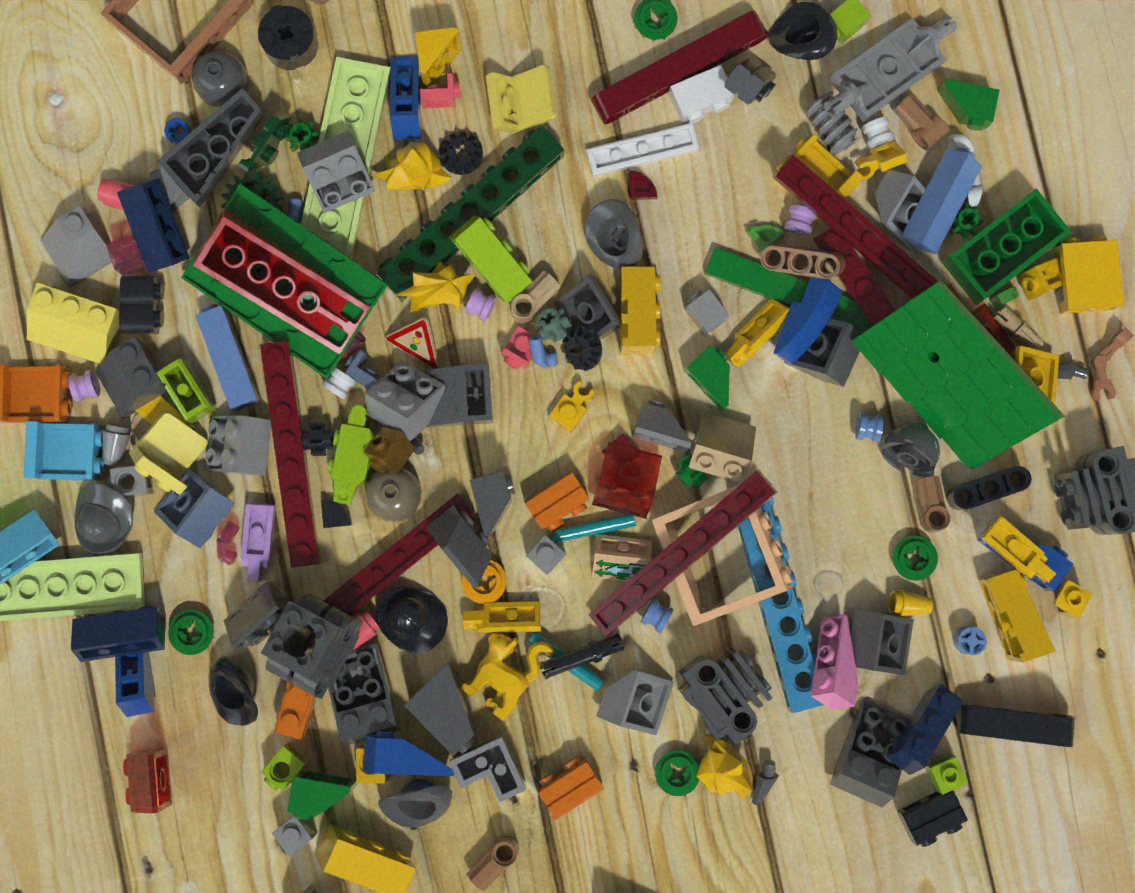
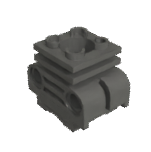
[1053,446,1135,535]
[261,593,363,699]
[678,649,773,745]

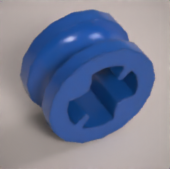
[164,118,192,145]

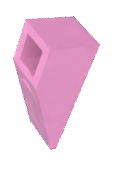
[811,614,858,710]

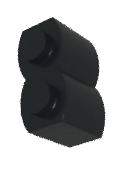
[119,276,164,334]

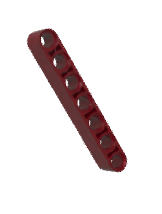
[591,10,769,125]

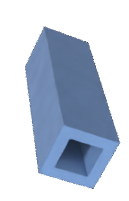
[901,148,982,254]
[195,304,261,412]

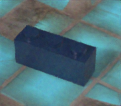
[117,178,190,272]
[71,606,165,662]
[886,683,963,775]

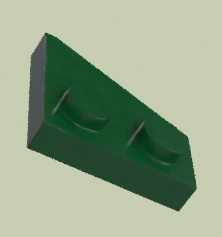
[238,111,292,172]

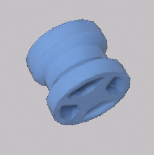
[855,412,884,442]
[640,598,674,633]
[953,626,987,655]

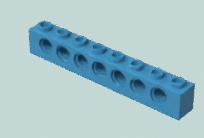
[738,497,823,713]

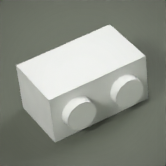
[668,65,734,124]

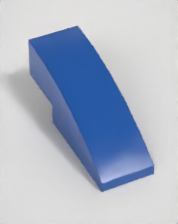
[773,277,843,364]

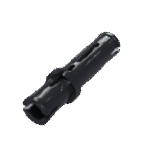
[539,633,624,680]

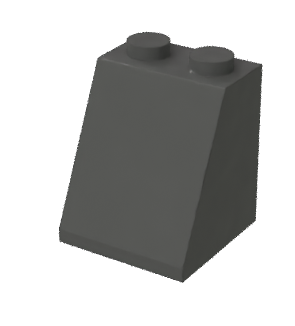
[404,661,477,756]

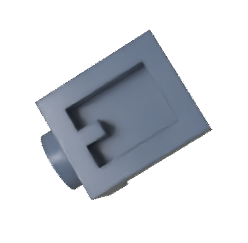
[345,350,379,390]

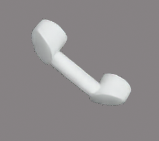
[949,133,983,209]

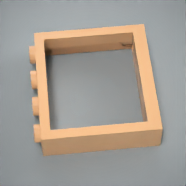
[652,484,793,626]

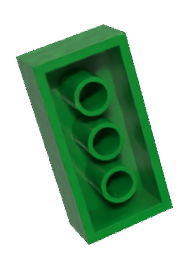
[941,188,1072,305]

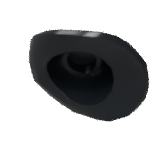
[769,2,838,60]
[376,585,448,654]
[209,656,258,726]

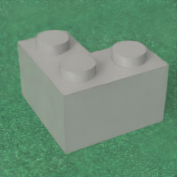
[449,734,526,803]

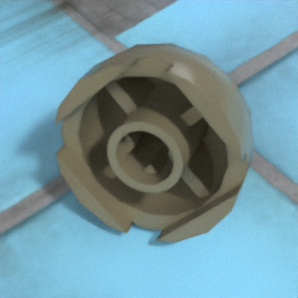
[365,468,422,522]

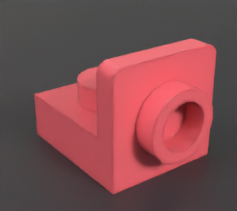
[420,73,460,109]
[501,326,534,370]

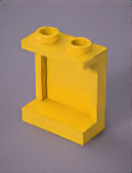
[774,134,864,224]
[1054,236,1124,314]

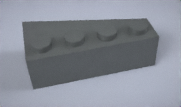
[157,88,265,208]

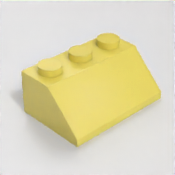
[27,283,120,364]

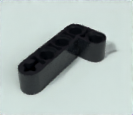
[958,704,1075,747]

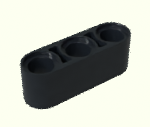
[946,466,1032,510]

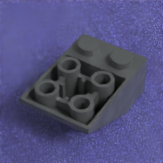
[422,364,493,427]
[223,582,289,649]
[328,643,401,745]
[830,699,909,807]

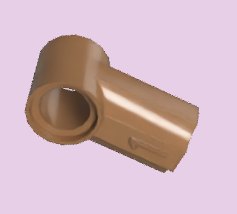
[893,93,949,151]
[914,476,951,533]
[466,836,519,892]

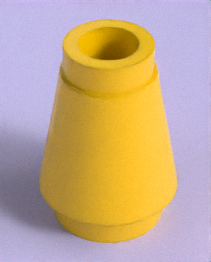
[888,589,933,617]

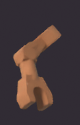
[1091,328,1134,401]

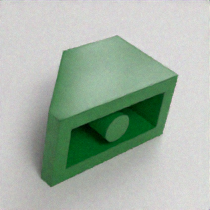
[938,78,1000,131]
[684,345,730,411]

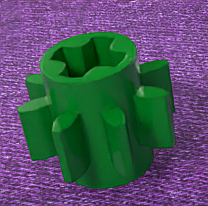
[285,118,320,152]
[951,203,984,240]
[675,455,709,489]

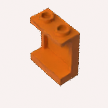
[0,364,72,423]

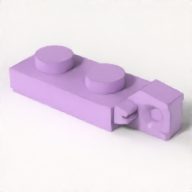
[240,503,276,582]

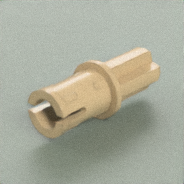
[993,305,1044,350]

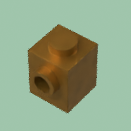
[363,427,416,475]

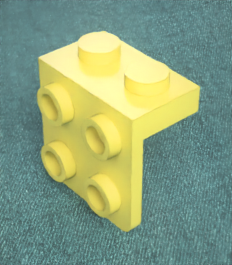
[486,65,556,134]
[129,412,207,495]

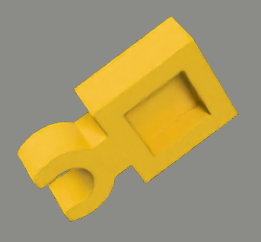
[549,381,594,433]

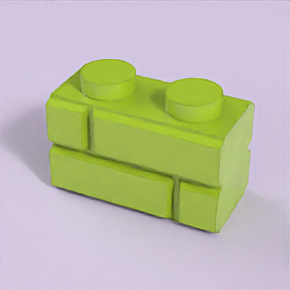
[156,358,216,424]

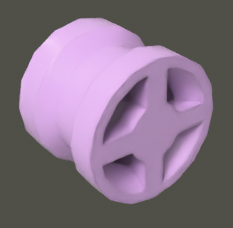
[784,205,816,235]
[465,287,497,322]
[68,370,100,402]

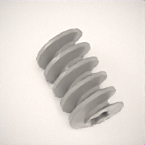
[806,91,862,155]

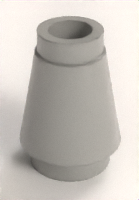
[102,424,131,466]

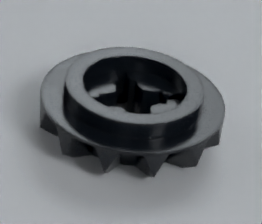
[439,131,483,175]
[562,326,602,371]

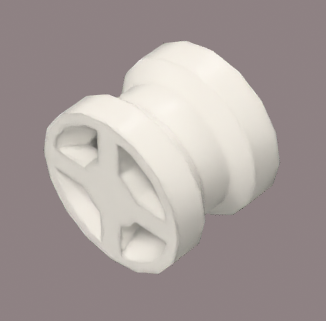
[861,117,895,149]
[321,368,357,400]

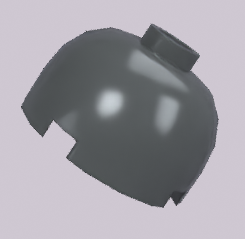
[191,50,248,107]
[882,423,940,476]

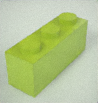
[449,215,533,304]

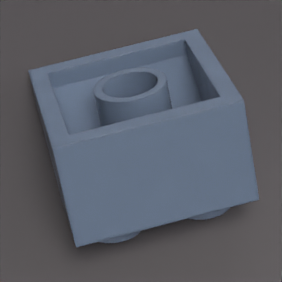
[154,468,234,549]

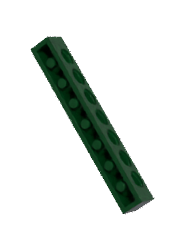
[376,126,564,303]

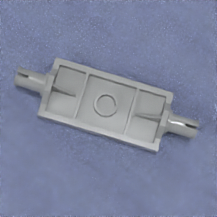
[824,15,957,122]

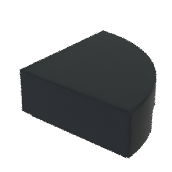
[321,500,353,528]

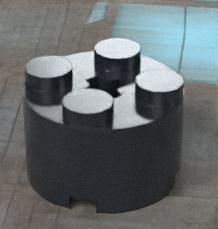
[258,5,318,70]

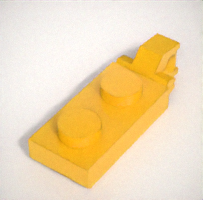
[725,298,790,368]
[980,515,1056,583]
[462,601,541,633]

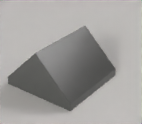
[555,274,621,349]

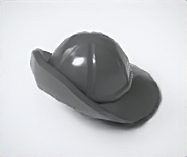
[585,199,643,269]
[75,484,133,555]
[378,779,452,827]

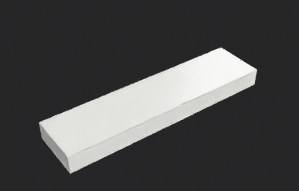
[586,123,700,177]

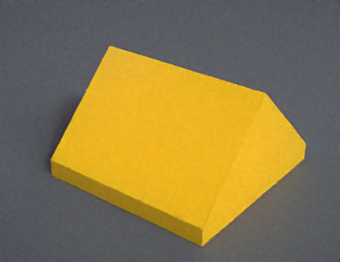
[415,27,462,89]
[1014,346,1060,405]

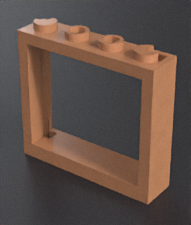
[101,0,253,85]

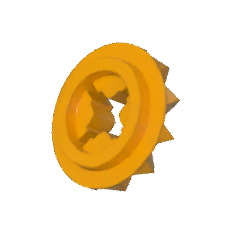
[461,560,507,604]

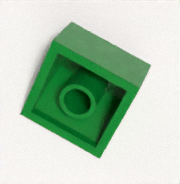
[287,770,357,820]

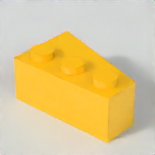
[620,267,660,354]
[978,569,1056,663]
[315,823,416,893]

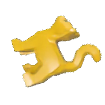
[460,632,554,721]

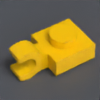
[855,140,907,180]

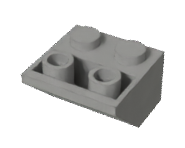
[297,131,375,213]
[365,360,445,441]
[205,416,271,476]

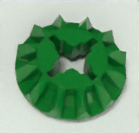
[634,0,678,41]
[892,536,938,581]
[168,610,214,655]
[655,750,700,796]

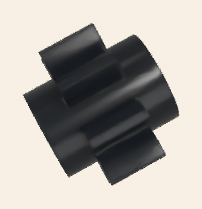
[302,422,334,456]

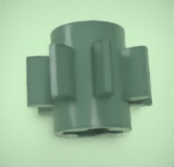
[535,307,572,343]

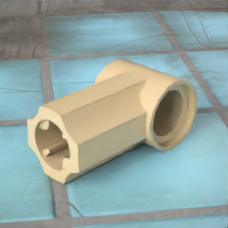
[510,271,561,324]

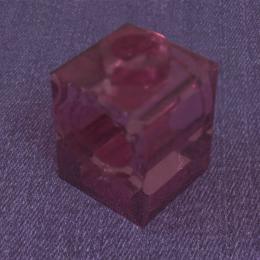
[106,235,146,276]

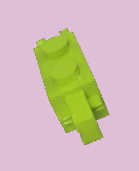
[328,404,375,505]

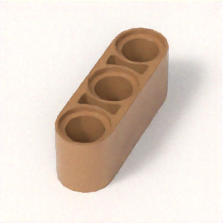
[760,244,846,279]

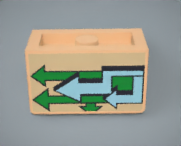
[592,534,652,581]

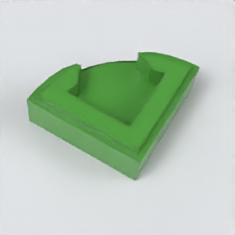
[746,225,786,251]
[990,286,1019,308]

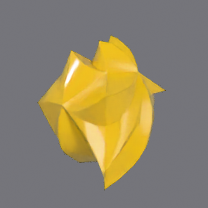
[370,141,452,191]
[394,262,478,313]
[696,735,753,800]

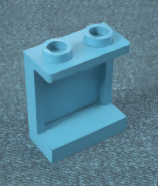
[23,421,104,481]

